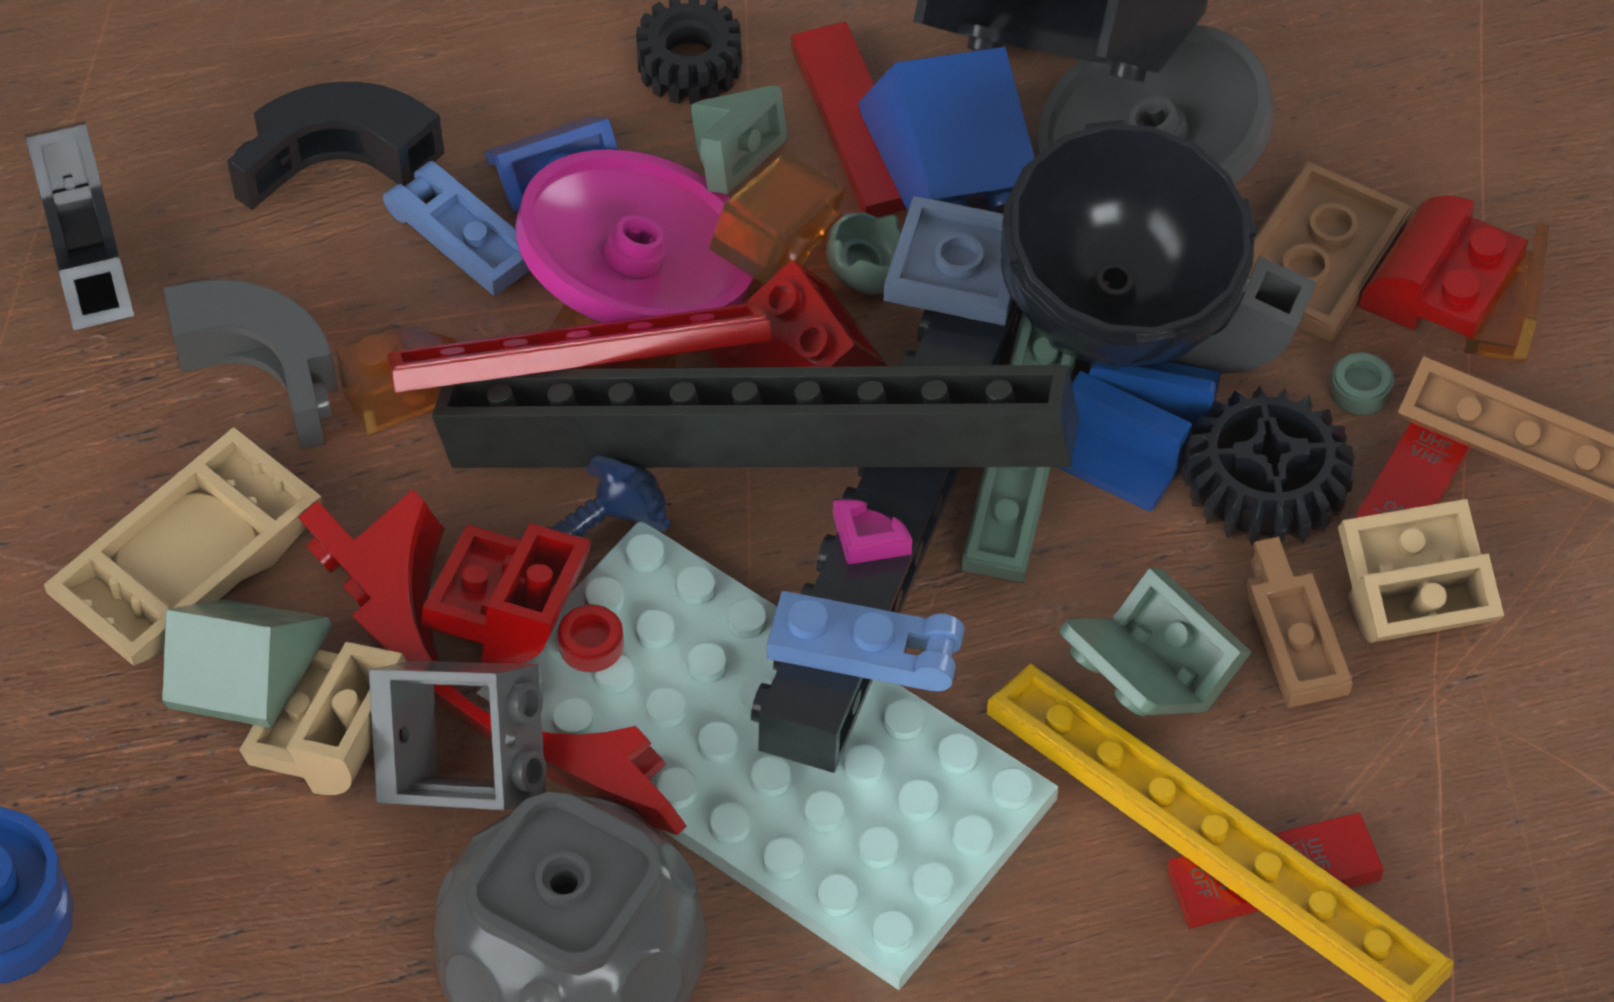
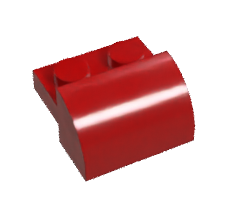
[1359,195,1528,339]
[421,523,591,664]

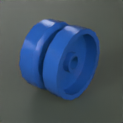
[0,807,74,983]

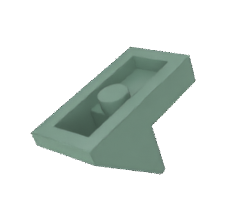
[691,85,788,194]

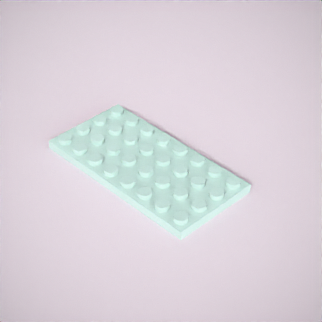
[476,522,1059,990]

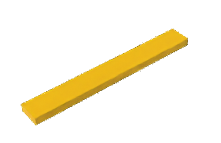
[987,663,1454,1002]

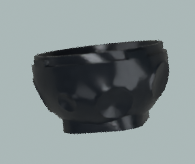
[1001,120,1257,370]

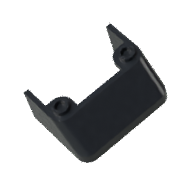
[913,0,1208,83]

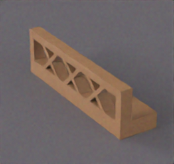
[1397,356,1614,507]

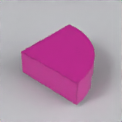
[833,499,913,565]

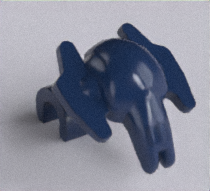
[546,455,671,537]

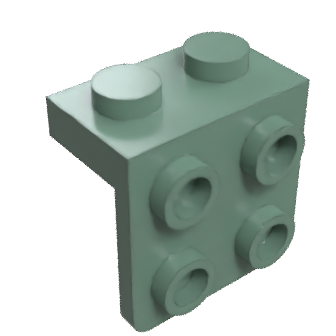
[1059,568,1252,716]

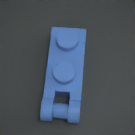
[382,161,530,297]
[767,591,965,692]

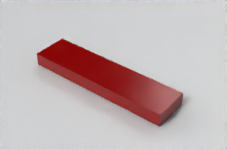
[791,21,906,217]

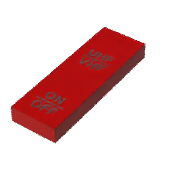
[1354,423,1472,518]
[1167,812,1384,929]

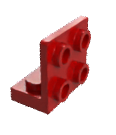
[709,259,888,368]

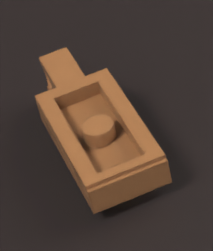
[1246,537,1353,708]

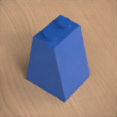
[858,47,1035,213]

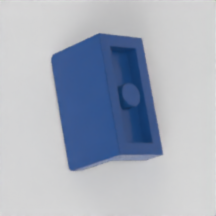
[484,116,618,212]
[1089,361,1221,432]
[1057,371,1192,511]

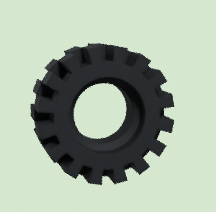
[636,0,742,104]

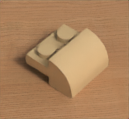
[1338,499,1504,643]
[239,642,407,795]

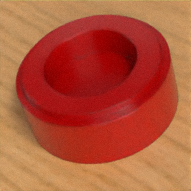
[557,604,624,672]

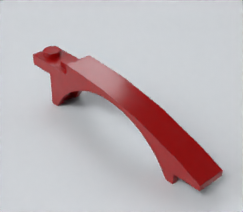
[298,489,687,835]

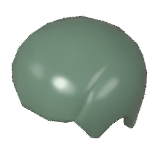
[825,212,902,296]

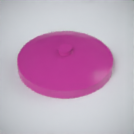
[516,149,759,323]

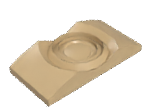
[44,427,323,666]

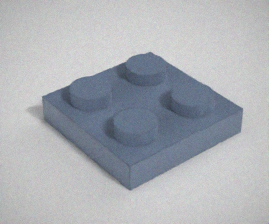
[883,196,1013,326]

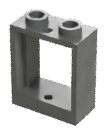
[368,661,547,810]

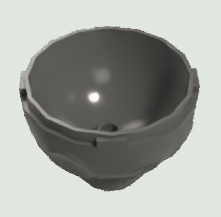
[434,791,708,1002]

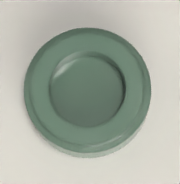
[1329,352,1394,415]

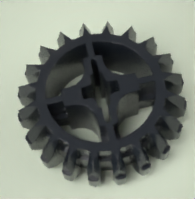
[1183,385,1355,546]

